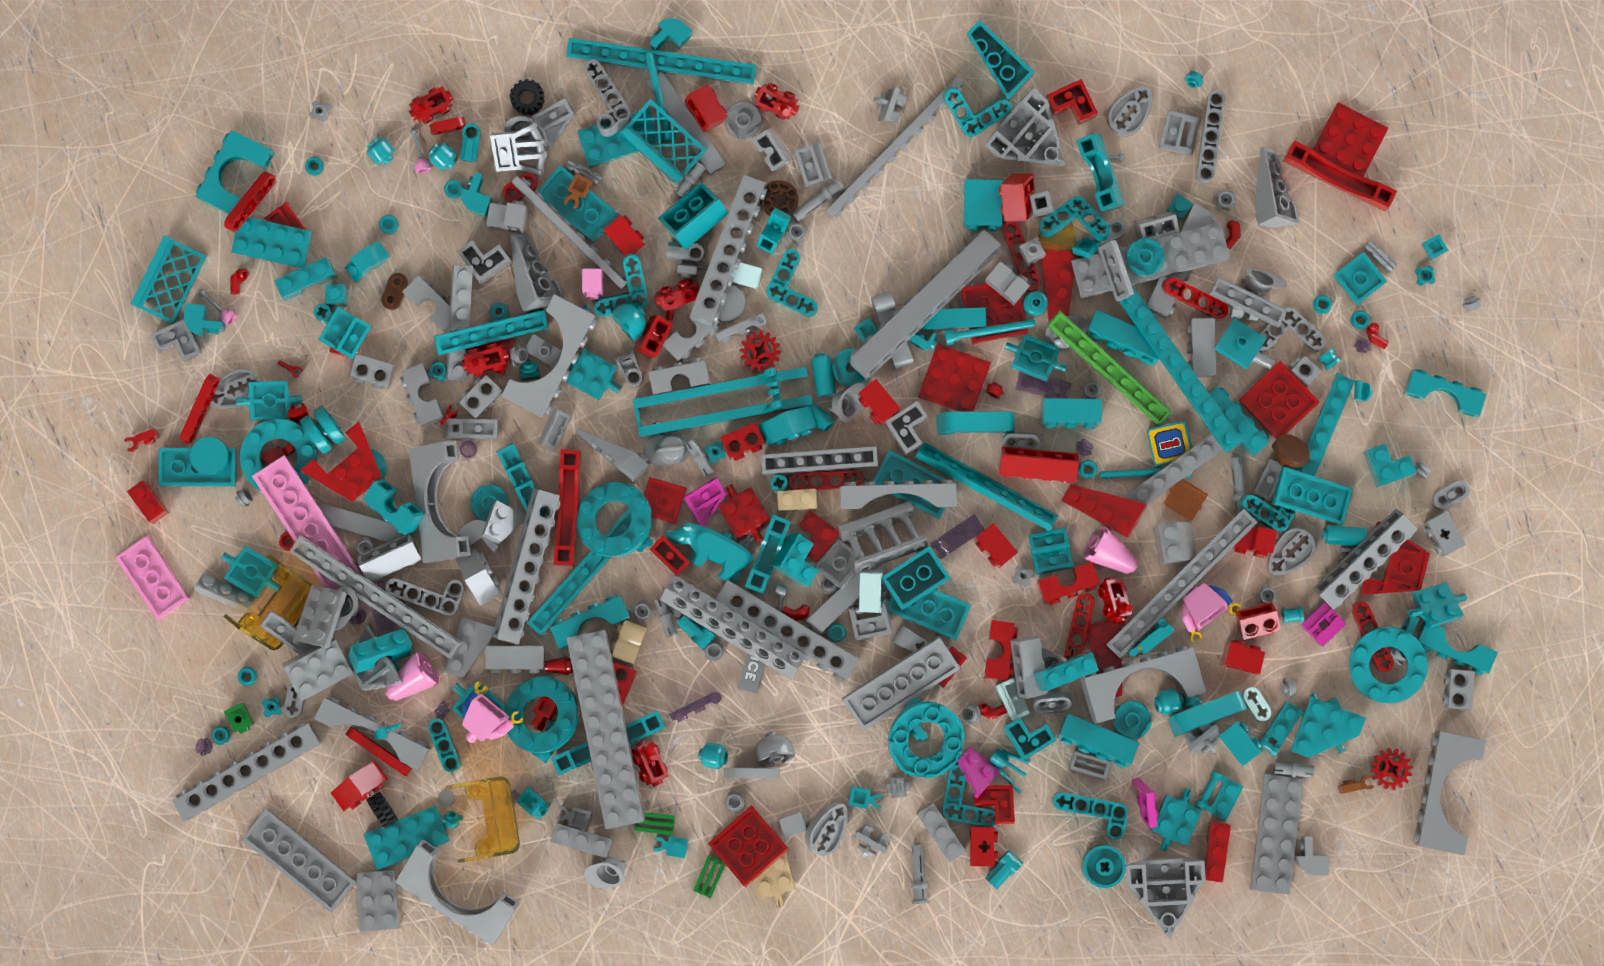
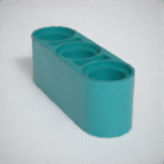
[428,719,461,772]

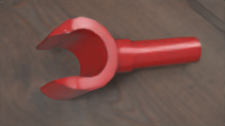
[277,360,303,378]
[440,405,459,425]

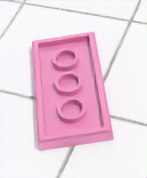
[115,535,190,620]

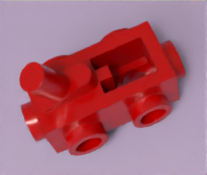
[754,83,800,120]
[409,86,454,124]
[653,279,700,320]
[461,342,509,376]
[1098,577,1133,624]
[632,740,668,787]

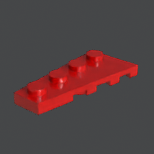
[1087,620,1122,697]

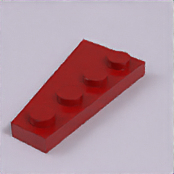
[1041,244,1076,322]
[1061,484,1147,538]

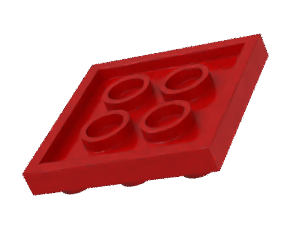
[1313,102,1389,177]
[961,283,1029,345]
[918,343,991,412]
[1238,360,1320,440]
[708,805,789,888]

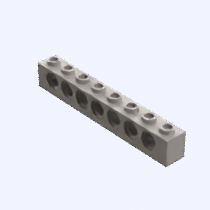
[690,175,767,327]
[492,488,560,645]
[660,575,807,680]
[715,580,859,682]
[172,722,322,821]

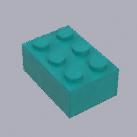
[658,182,729,250]
[1041,398,1102,429]
[881,546,951,611]

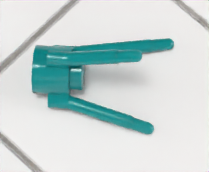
[989,748,1029,793]

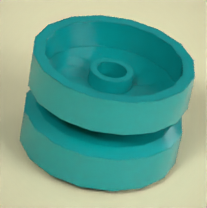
[299,405,346,455]
[1081,845,1126,888]

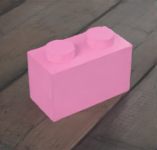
[582,269,604,300]

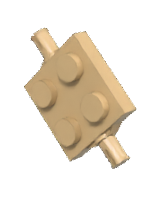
[754,852,796,908]

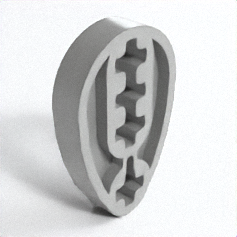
[1108,86,1152,137]
[210,369,260,409]
[1267,528,1316,576]
[724,768,780,778]
[805,801,847,856]

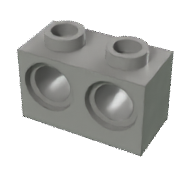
[350,354,395,390]
[459,375,503,419]
[1442,669,1475,710]

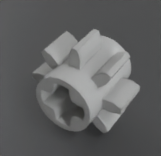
[886,777,910,798]

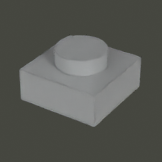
[677,265,698,280]

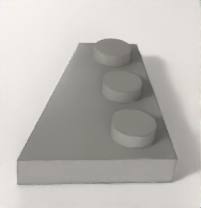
[445,617,494,678]

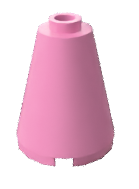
[1083,526,1138,574]
[385,652,440,701]

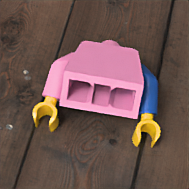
[1181,583,1241,643]
[462,681,524,743]

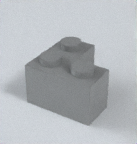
[486,201,529,234]
[457,240,512,285]
[885,401,928,456]
[456,547,500,605]

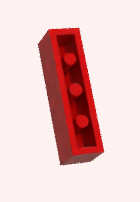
[999,446,1079,483]

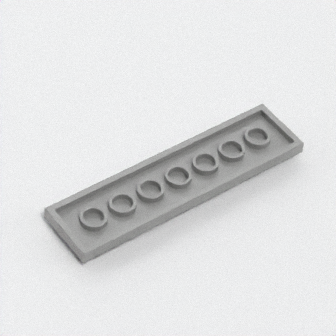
[1071,222,1230,298]

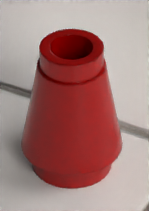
[545,656,573,675]

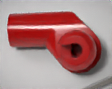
[1226,220,1241,249]
[230,268,249,295]
[1366,322,1389,349]
[781,604,810,621]
[978,703,1007,720]

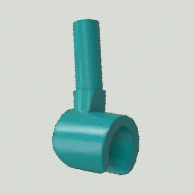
[375,722,401,740]

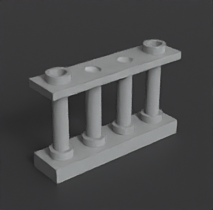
[839,501,928,573]

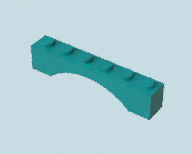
[551,711,666,776]

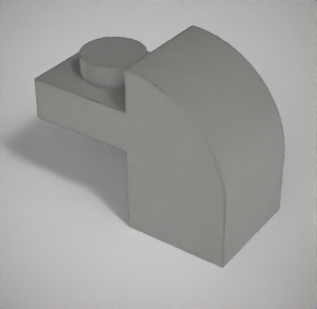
[1019,191,1054,222]
[457,520,501,553]
[1295,836,1329,876]

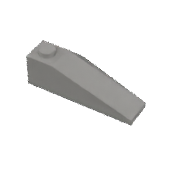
[1255,147,1299,228]
[510,233,564,312]
[576,429,650,484]

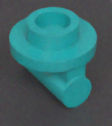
[519,361,540,380]
[1354,380,1373,402]

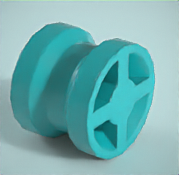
[1318,348,1342,371]

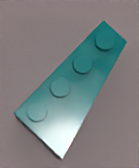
[967,20,1035,101]

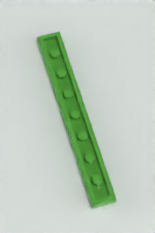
[1046,311,1172,426]

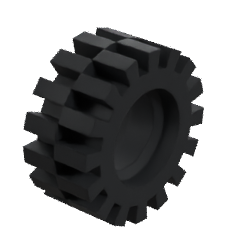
[509,79,545,115]
[366,791,398,829]

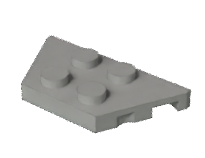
[345,623,403,691]

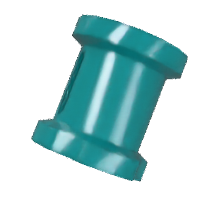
[314,304,333,323]
[770,474,788,493]
[1281,606,1304,625]

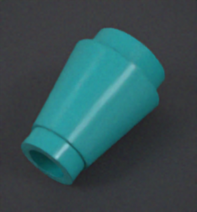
[811,404,835,432]

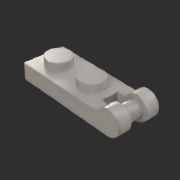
[444,419,498,439]

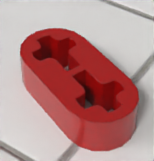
[429,117,466,135]

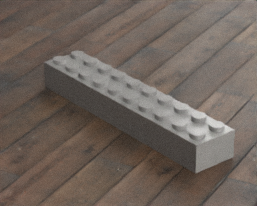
[567,630,645,829]

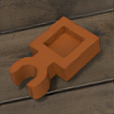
[564,173,593,210]

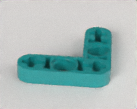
[943,87,1011,137]
[1039,196,1110,241]
[766,249,818,317]
[594,253,648,317]
[1239,495,1296,532]
[942,764,995,827]

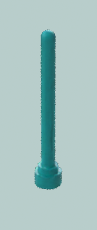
[645,51,676,142]
[944,319,1036,345]
[1099,468,1192,479]

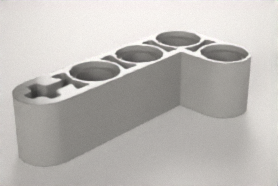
[584,59,632,137]
[871,291,914,370]
[385,578,466,616]

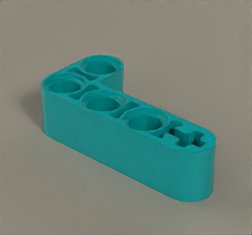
[936,412,1015,435]
[1167,691,1247,737]
[1052,792,1128,840]

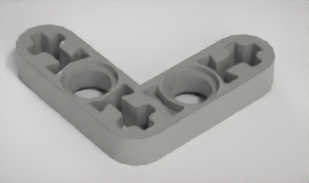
[1260,307,1326,352]

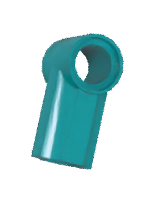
[460,123,481,163]
[677,615,716,650]
[985,849,1023,889]

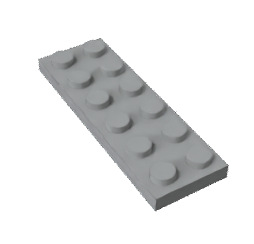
[842,636,961,731]
[1250,774,1303,895]
[242,809,356,913]

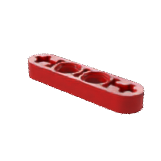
[224,171,276,232]
[1002,221,1041,292]
[1162,278,1228,319]
[180,373,220,444]
[789,470,863,490]
[1064,593,1095,660]
[1351,601,1394,672]
[345,726,412,777]

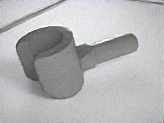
[775,584,787,612]

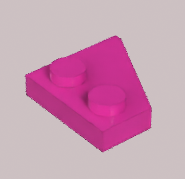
[683,477,726,527]
[957,746,1000,798]
[1132,777,1158,828]

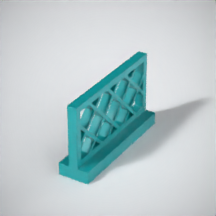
[619,99,707,184]
[131,235,207,324]

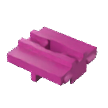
[1301,602,1346,647]

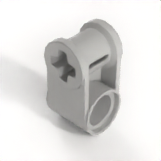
[615,350,643,388]
[891,625,928,653]

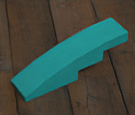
[919,308,986,331]
[496,443,546,516]

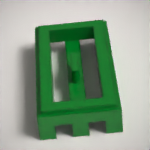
[634,812,675,835]
[693,855,725,899]

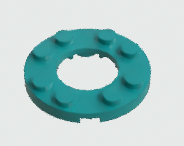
[240,418,318,491]
[576,482,652,558]
[1349,626,1428,703]
[504,676,579,754]
[888,701,965,778]

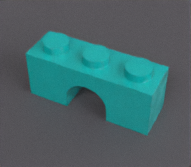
[274,257,337,301]
[363,479,425,535]
[349,628,412,674]
[1033,652,1099,691]

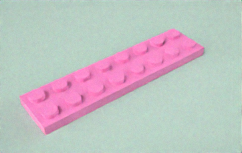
[252,455,364,590]

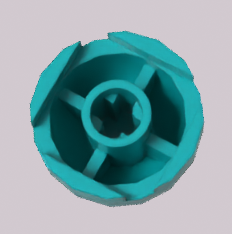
[610,303,646,341]

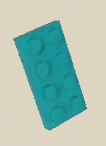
[577,108,658,168]
[538,165,618,243]
[231,217,313,268]
[158,448,237,487]
[873,450,957,519]
[1272,467,1353,525]
[889,590,971,641]
[363,805,450,870]

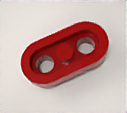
[502,173,538,203]

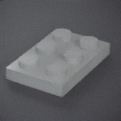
[293,585,347,648]
[356,870,400,932]

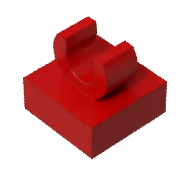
[288,403,310,426]

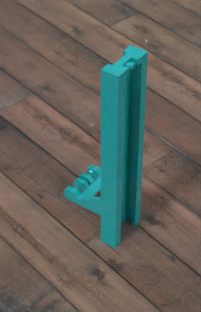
[632,367,813,438]

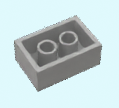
[281,637,353,701]

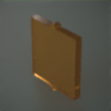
[1163,479,1208,521]

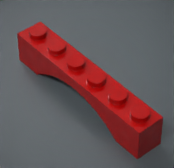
[1283,140,1397,212]
[553,449,581,567]

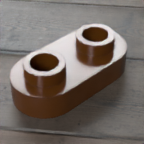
[381,273,408,310]

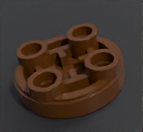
[761,180,799,216]
[1272,434,1310,468]

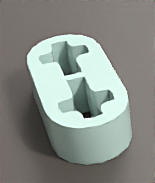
[1242,687,1271,721]

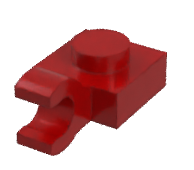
[124,429,160,452]
[261,443,296,466]
[531,696,557,732]

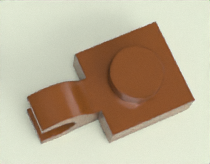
[1338,775,1374,794]

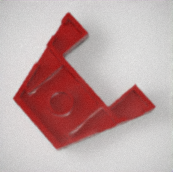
[301,422,382,502]
[1359,521,1430,595]

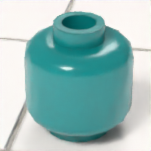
[366,137,395,165]
[428,142,457,171]
[1023,291,1048,317]
[1154,688,1184,716]
[698,743,728,769]

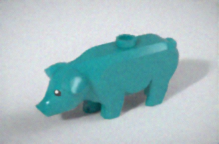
[666,522,754,584]

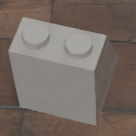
[1153,522,1196,566]

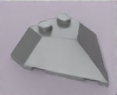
[984,88,1066,167]
[1126,857,1205,939]

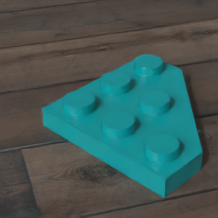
[1290,697,1366,758]

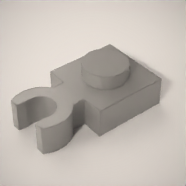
[556,806,593,831]

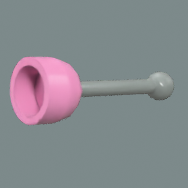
[410,128,431,173]
[198,289,237,326]

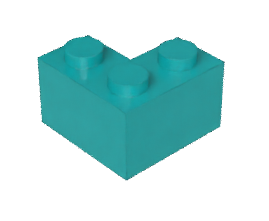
[759,406,818,447]
[1363,444,1417,488]
[771,533,819,587]
[1002,718,1057,762]

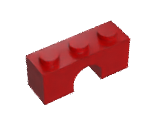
[1037,562,1100,605]
[984,620,1018,681]
[1204,821,1231,883]

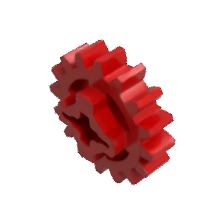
[740,330,781,373]
[1369,748,1413,790]

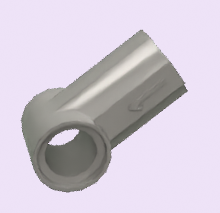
[666,242,705,264]

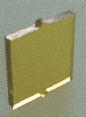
[1038,221,1075,251]

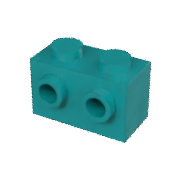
[1219,720,1263,766]

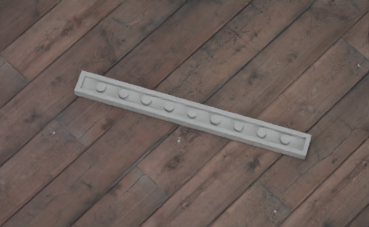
[826,76,963,219]
[1107,509,1258,658]
[289,535,461,659]

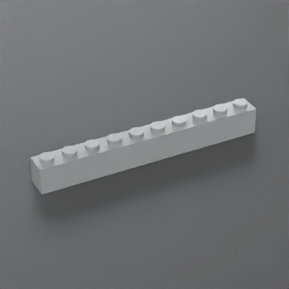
[850,230,1001,380]

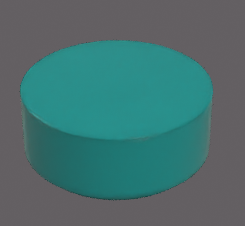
[444,179,463,199]
[379,215,399,235]

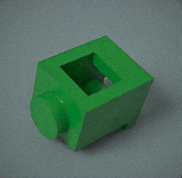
[224,703,254,734]

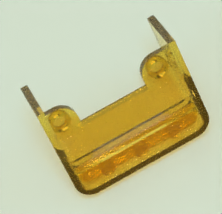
[224,554,313,650]
[445,776,520,863]

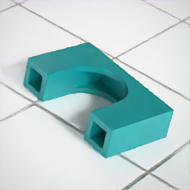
[196,130,275,215]

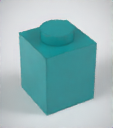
[325,284,348,307]

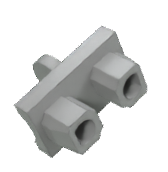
[873,87,907,123]
[1184,723,1220,755]
[855,824,890,858]

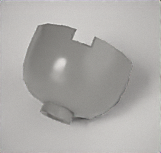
[756,732,795,766]

